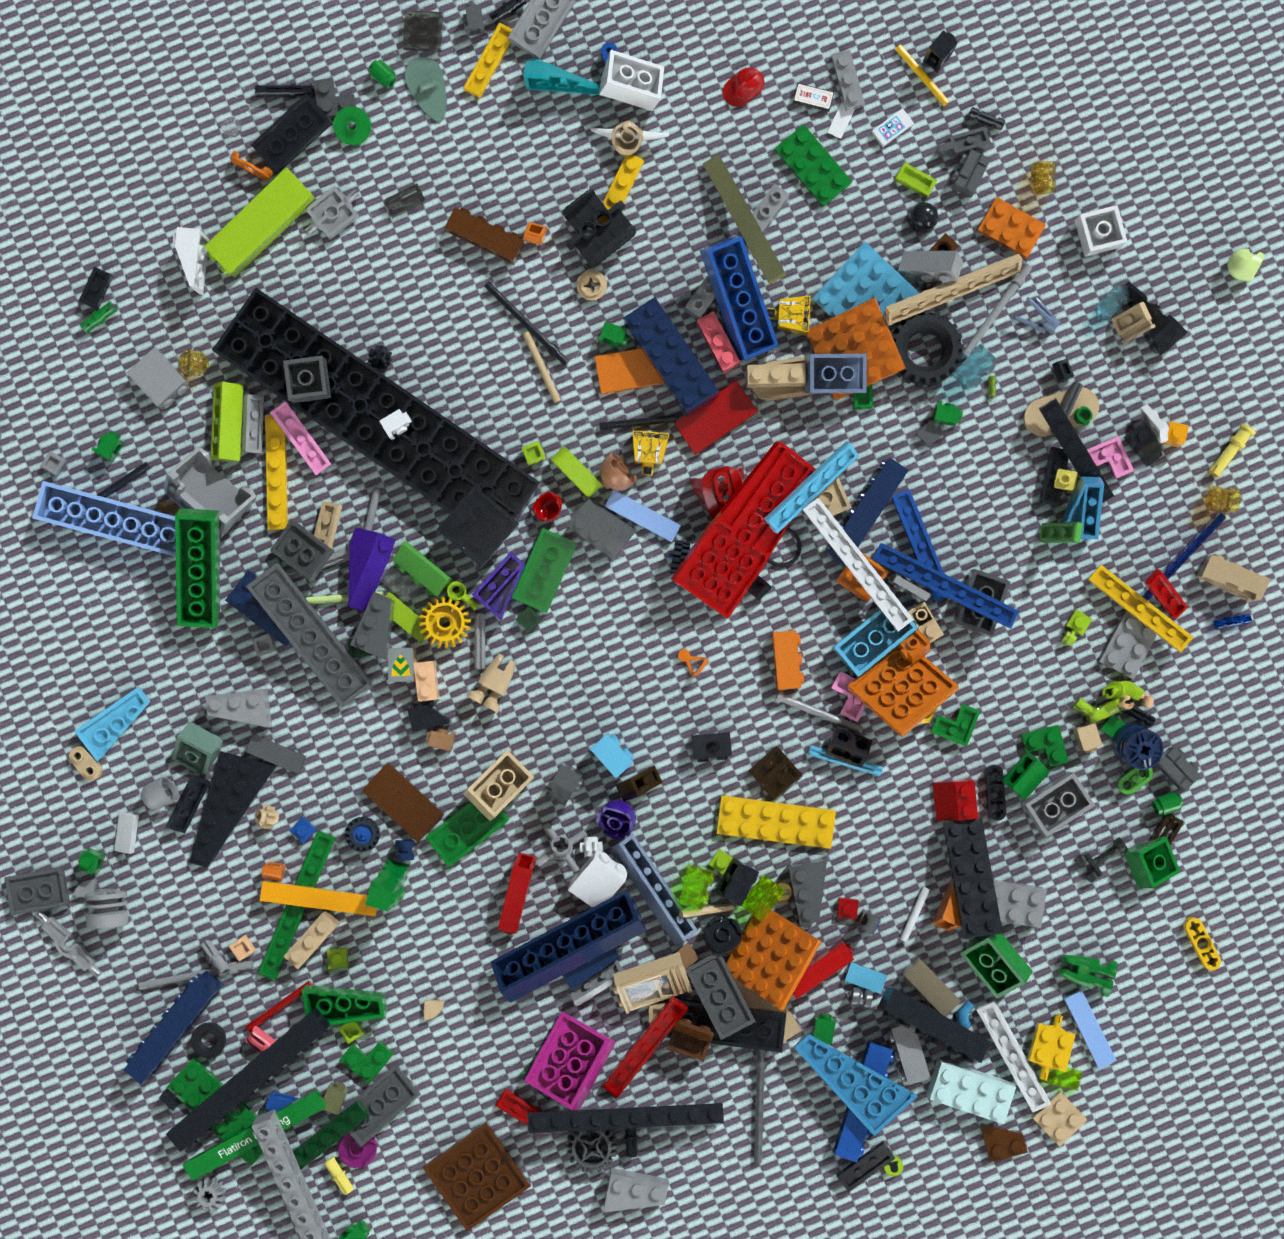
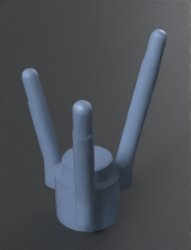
[1014,297,1060,334]

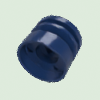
[1112,723,1164,770]

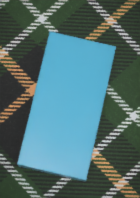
[844,962,887,994]

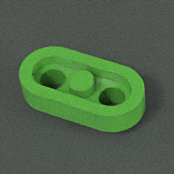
[1117,767,1153,795]

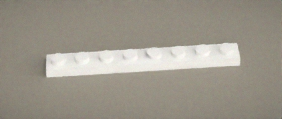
[803,498,914,632]

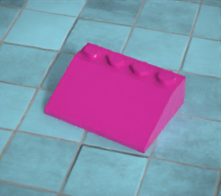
[524,1011,616,1110]

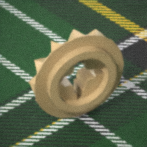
[577,270,607,301]

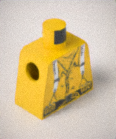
[767,296,811,336]
[633,430,669,476]

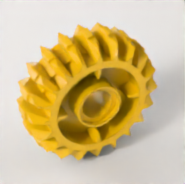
[418,597,471,649]

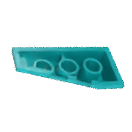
[523,59,600,95]

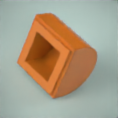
[523,222,547,246]
[262,862,286,882]

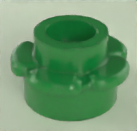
[1074,406,1093,425]

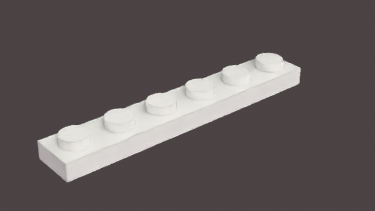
[977,1000,1051,1112]

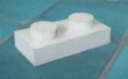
[1141,404,1169,443]

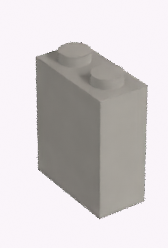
[126,347,190,409]

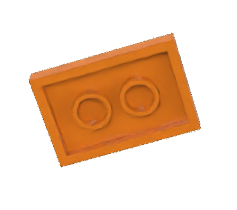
[977,197,1046,259]

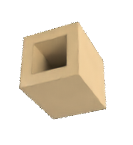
[1072,723,1102,753]

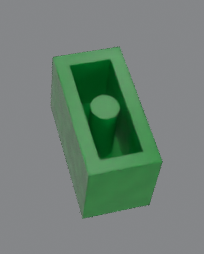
[1002,752,1050,800]

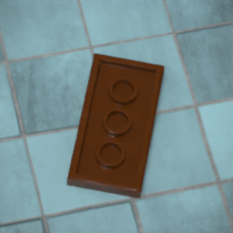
[362,762,445,842]

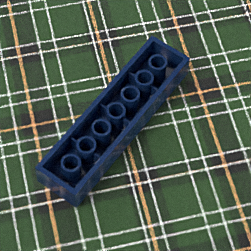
[490,890,647,1003]

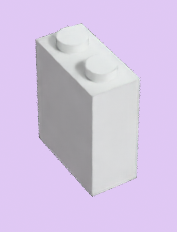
[568,850,628,907]

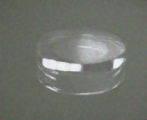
[221,117,242,138]

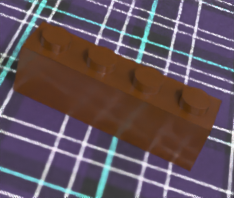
[445,207,524,265]

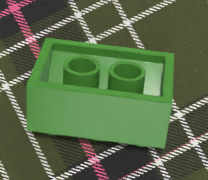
[393,541,454,597]

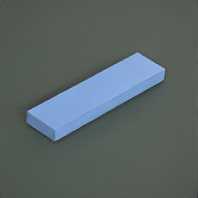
[604,490,681,543]
[1063,990,1117,1069]

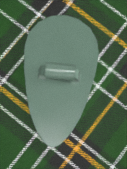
[405,57,447,122]

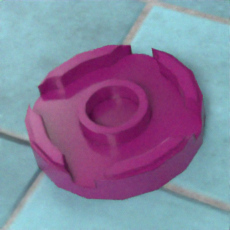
[338,1132,377,1168]

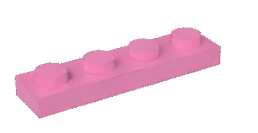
[270,401,332,475]

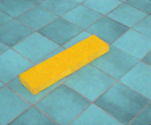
[463,22,513,99]

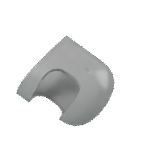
[141,777,179,810]

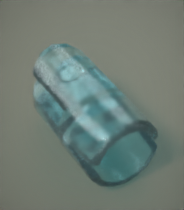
[1096,286,1129,321]

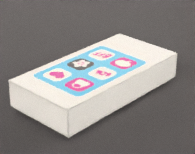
[872,108,914,147]

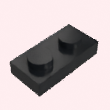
[79,267,113,310]

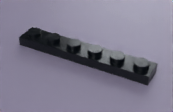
[1039,398,1114,503]

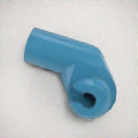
[956,1000,975,1029]

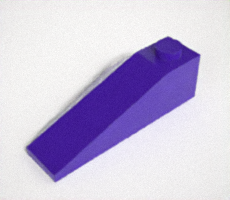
[348,527,396,612]

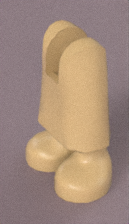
[466,654,516,713]

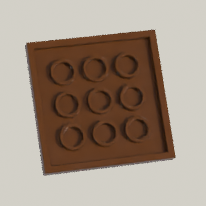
[423,1121,531,1232]

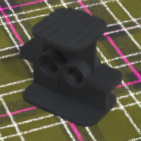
[562,189,636,268]

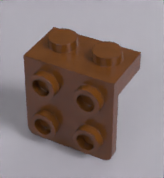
[667,1018,714,1062]

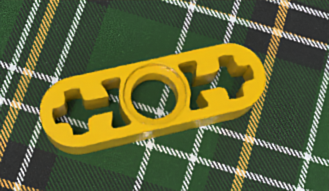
[1183,917,1221,970]

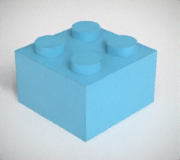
[590,733,634,778]

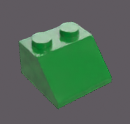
[1124,836,1181,888]

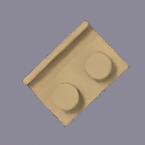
[1111,302,1156,344]

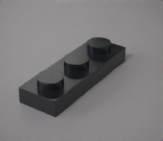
[1038,447,1069,507]
[166,774,210,833]
[836,1141,895,1192]

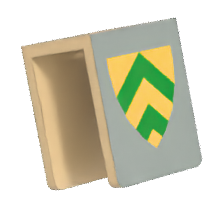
[388,648,417,682]

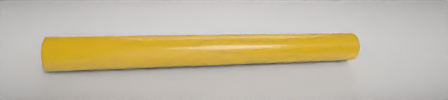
[895,44,950,107]

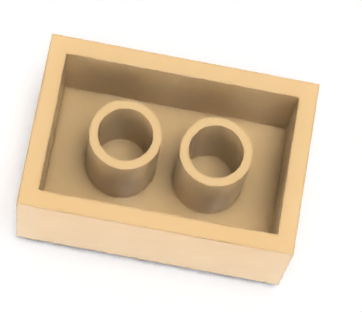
[463,750,534,821]

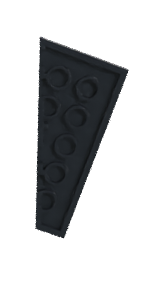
[189,751,277,868]

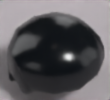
[907,202,939,232]

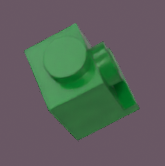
[599,322,629,348]
[932,400,963,427]
[91,430,125,462]
[78,847,106,874]
[338,1220,370,1239]

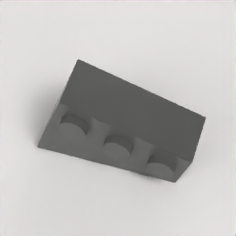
[350,592,395,661]

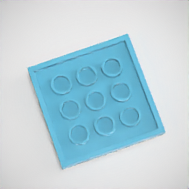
[812,242,919,328]

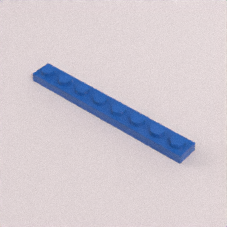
[872,543,1020,629]

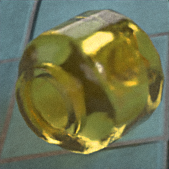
[178,350,209,376]

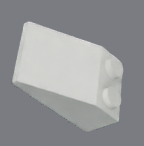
[173,227,209,295]

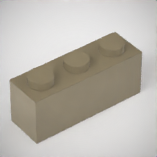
[901,956,961,1017]

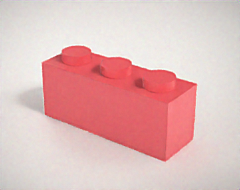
[696,311,740,375]

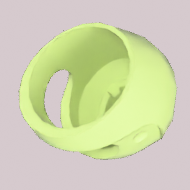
[1227,249,1266,282]

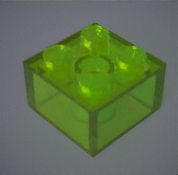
[679,862,714,910]

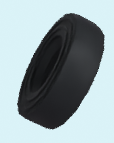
[191,1022,227,1058]

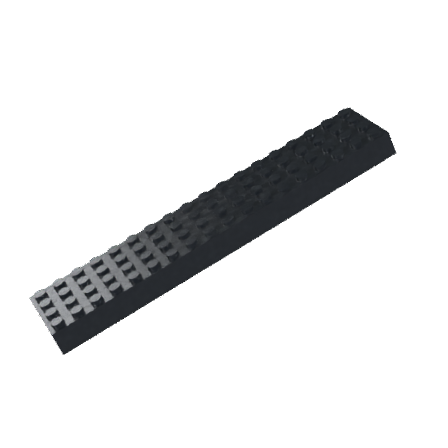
[212,287,541,521]

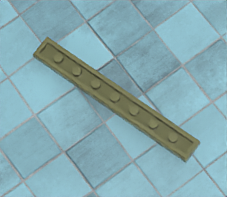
[703,154,786,285]

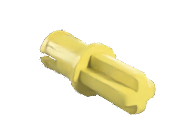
[324,1156,354,1195]

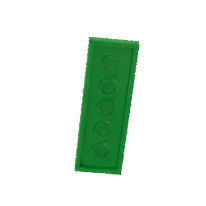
[167,1057,263,1166]

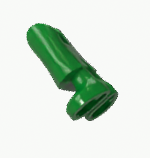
[1058,955,1118,997]

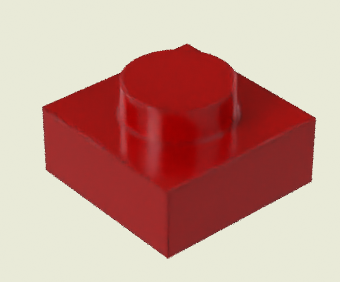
[837,897,859,919]

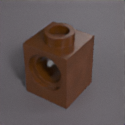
[929,233,959,251]

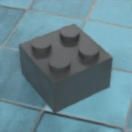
[283,356,331,403]

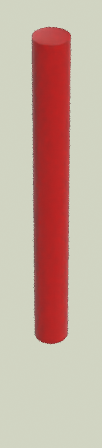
[246,981,313,1032]

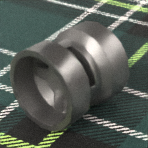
[849,987,873,1010]

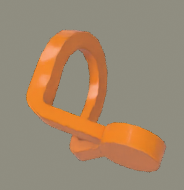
[677,649,708,678]

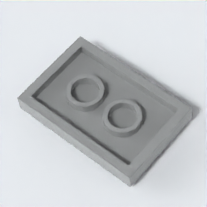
[1098,611,1157,680]

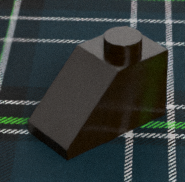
[616,765,663,802]

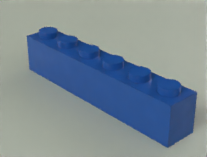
[833,1039,894,1162]

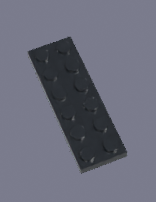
[943,818,1003,939]
[666,998,786,1053]

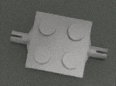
[304,185,360,240]

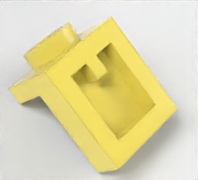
[1054,469,1078,494]

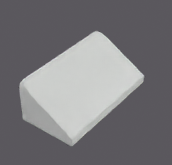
[114,812,139,854]

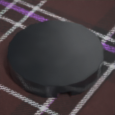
[703,916,742,954]

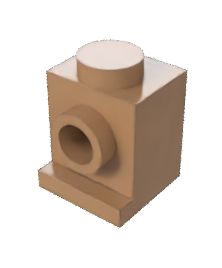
[426,728,457,751]

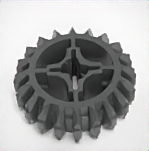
[565,1131,618,1173]

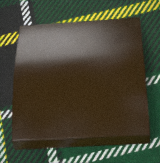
[748,746,803,801]

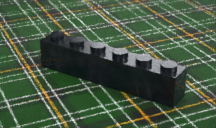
[877,987,990,1064]

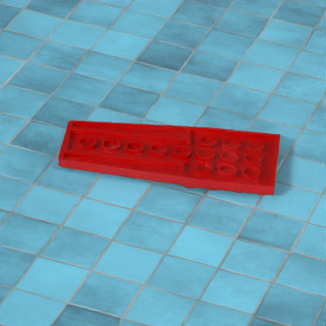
[671,441,816,619]

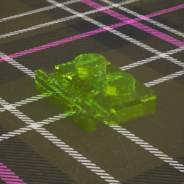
[741,875,785,922]

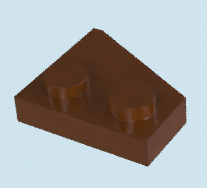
[980,1123,1028,1162]

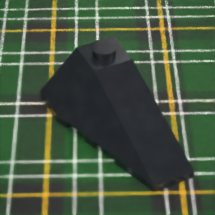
[1121,281,1188,355]

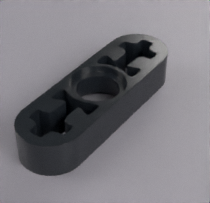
[984,764,1006,821]

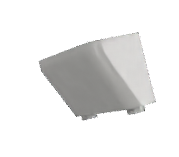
[164,447,257,538]

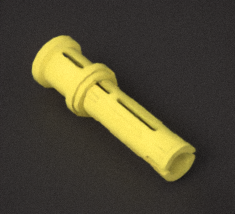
[1208,423,1256,478]

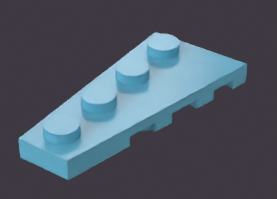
[74,686,151,762]

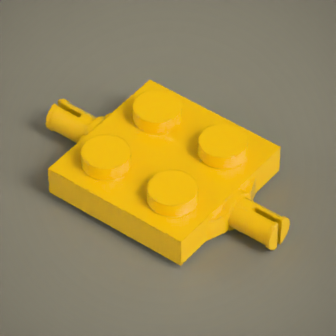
[1027,1014,1076,1081]

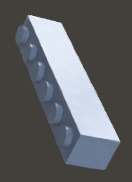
[610,834,698,945]

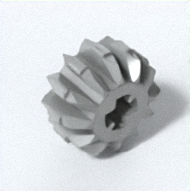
[193,1177,226,1212]

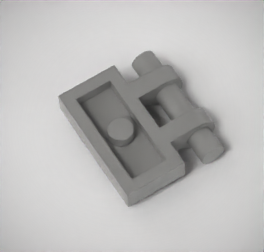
[888,575,931,602]

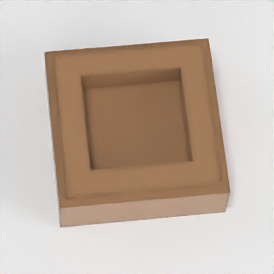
[673,942,700,969]

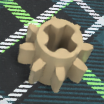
[255,805,279,829]

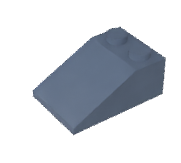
[805,354,867,393]

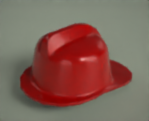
[723,67,765,107]

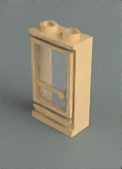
[612,952,693,1014]

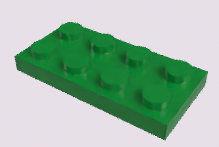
[774,124,853,207]
[512,528,578,613]
[426,802,510,867]

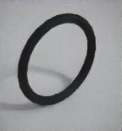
[767,528,802,567]

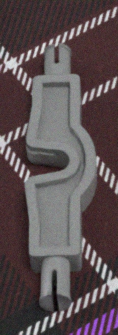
[35,911,102,978]

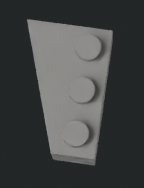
[603,1167,668,1213]

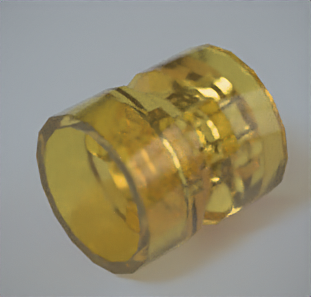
[1031,161,1056,194]
[1206,486,1241,513]

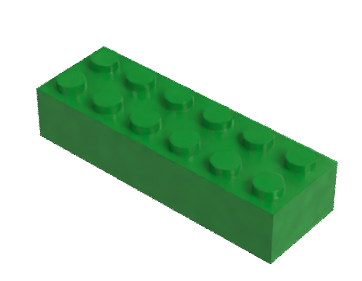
[175,508,220,628]

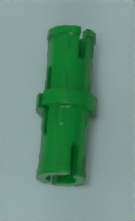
[79,301,118,334]

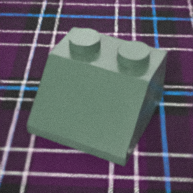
[172,722,223,777]

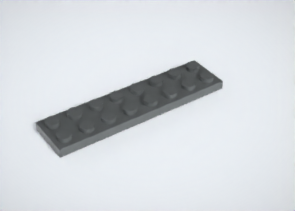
[246,562,372,707]

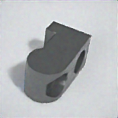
[855,909,881,935]

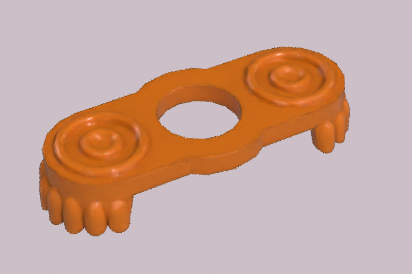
[230,151,273,181]

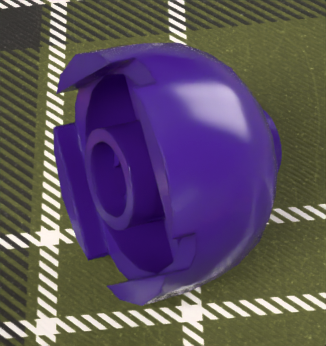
[596,800,636,840]

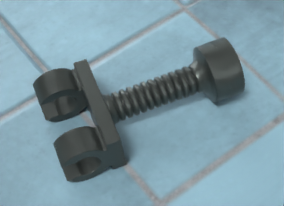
[1074,837,1128,883]

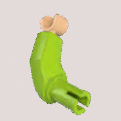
[1102,681,1154,708]
[1073,695,1134,723]

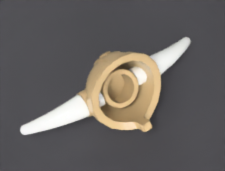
[590,121,669,156]

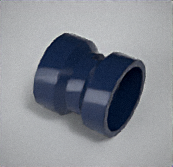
[395,840,414,861]

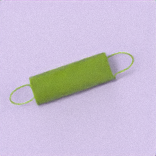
[988,370,996,402]

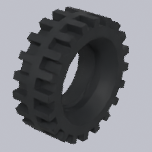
[891,310,964,387]

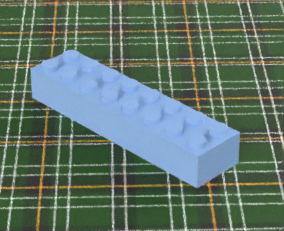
[32,481,176,557]

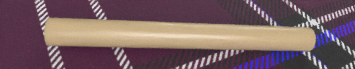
[523,331,561,404]

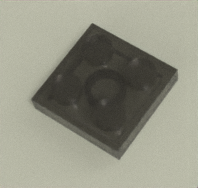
[403,10,444,52]

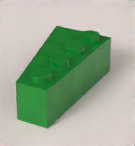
[365,858,410,911]
[302,985,388,1025]

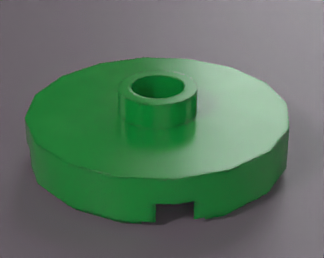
[333,106,372,145]

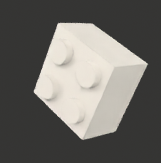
[1075,205,1127,257]

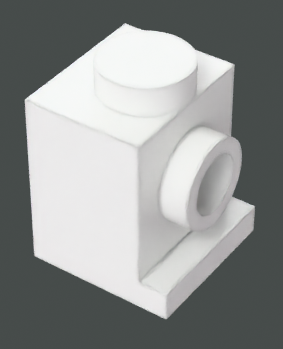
[380,409,412,440]

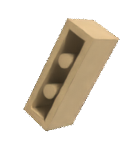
[746,363,806,388]
[284,910,341,969]

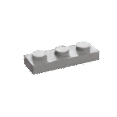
[831,50,865,111]
[241,394,264,454]
[568,960,624,1006]

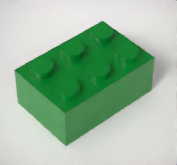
[960,934,1033,998]

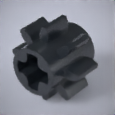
[368,345,392,369]

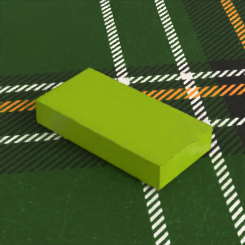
[895,162,938,198]

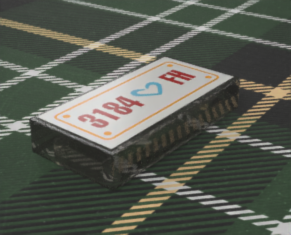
[793,83,834,112]

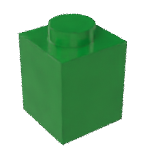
[811,1013,836,1045]

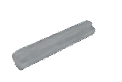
[475,613,485,670]

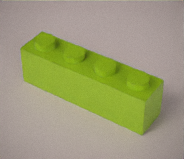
[210,382,245,462]

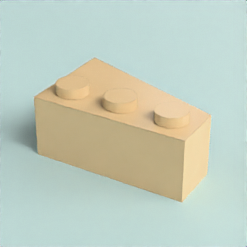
[1196,554,1271,602]

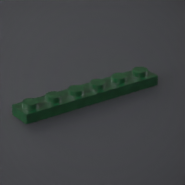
[293,1099,370,1169]

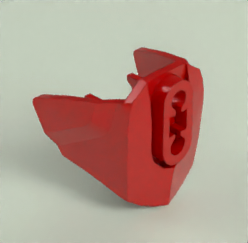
[689,465,745,519]

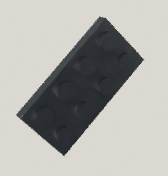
[250,93,333,174]

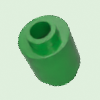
[369,60,397,88]
[1152,792,1183,816]

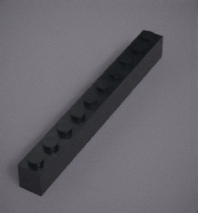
[166,1007,331,1152]
[527,1103,724,1135]

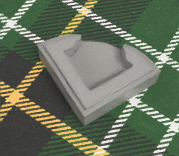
[73,879,98,898]

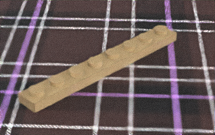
[885,254,1023,326]

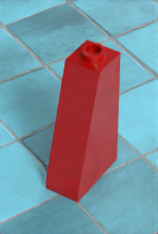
[498,852,537,934]
[793,940,854,999]

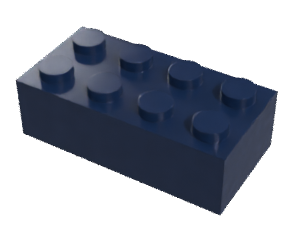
[225,570,292,647]

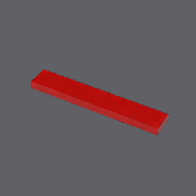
[602,996,688,1098]

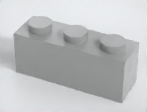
[898,251,963,283]
[887,1022,931,1085]

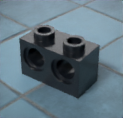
[826,726,873,768]

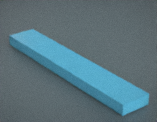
[764,441,859,534]

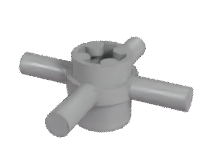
[535,823,588,874]

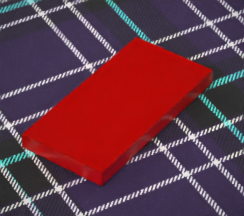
[674,380,758,455]

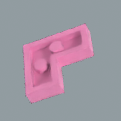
[1087,436,1134,479]
[831,671,866,722]

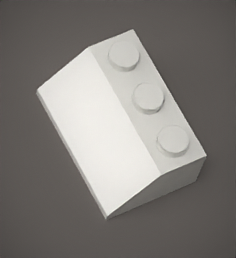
[599,50,664,111]

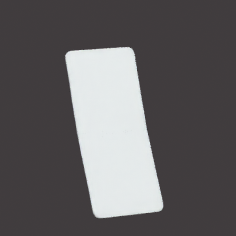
[828,102,855,138]

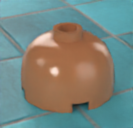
[599,453,637,491]

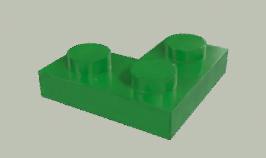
[930,704,980,747]
[1020,725,1069,767]
[340,1041,394,1084]

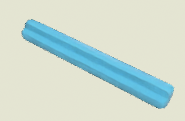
[808,746,883,776]

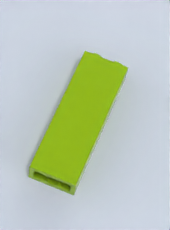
[204,167,317,278]

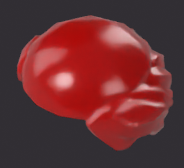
[532,492,562,522]

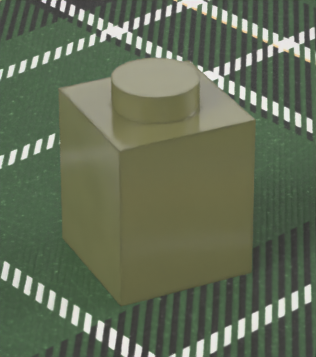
[323,1081,349,1115]

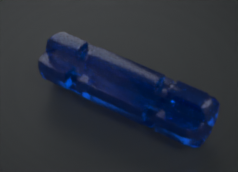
[1213,613,1252,630]

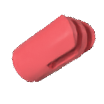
[244,1026,276,1054]

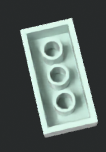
[926,1058,1016,1124]

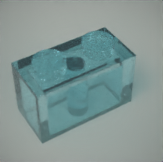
[952,344,997,390]

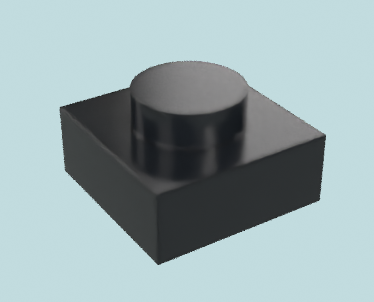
[1052,359,1074,382]
[748,575,772,601]
[159,1092,179,1111]

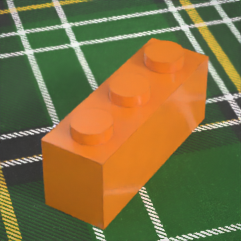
[772,630,804,690]

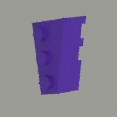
[472,552,526,620]

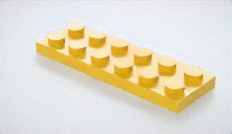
[716,795,836,849]

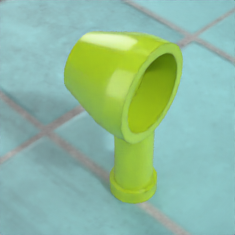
[447,581,479,611]

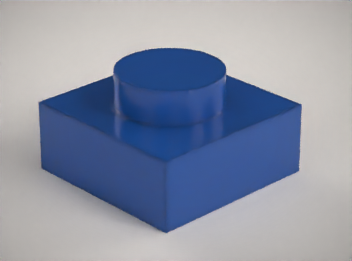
[289,816,317,844]

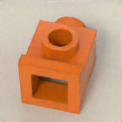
[899,629,931,664]

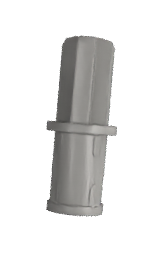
[201,940,230,976]

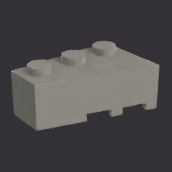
[205,689,272,727]

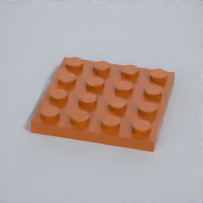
[807,298,906,401]
[848,639,959,737]
[726,903,822,1010]

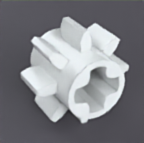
[580,837,603,858]

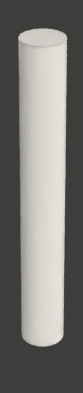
[900,886,930,942]

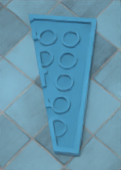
[794,1033,918,1136]

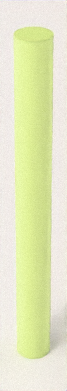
[306,591,384,605]

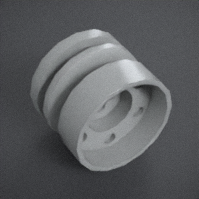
[85,889,129,929]

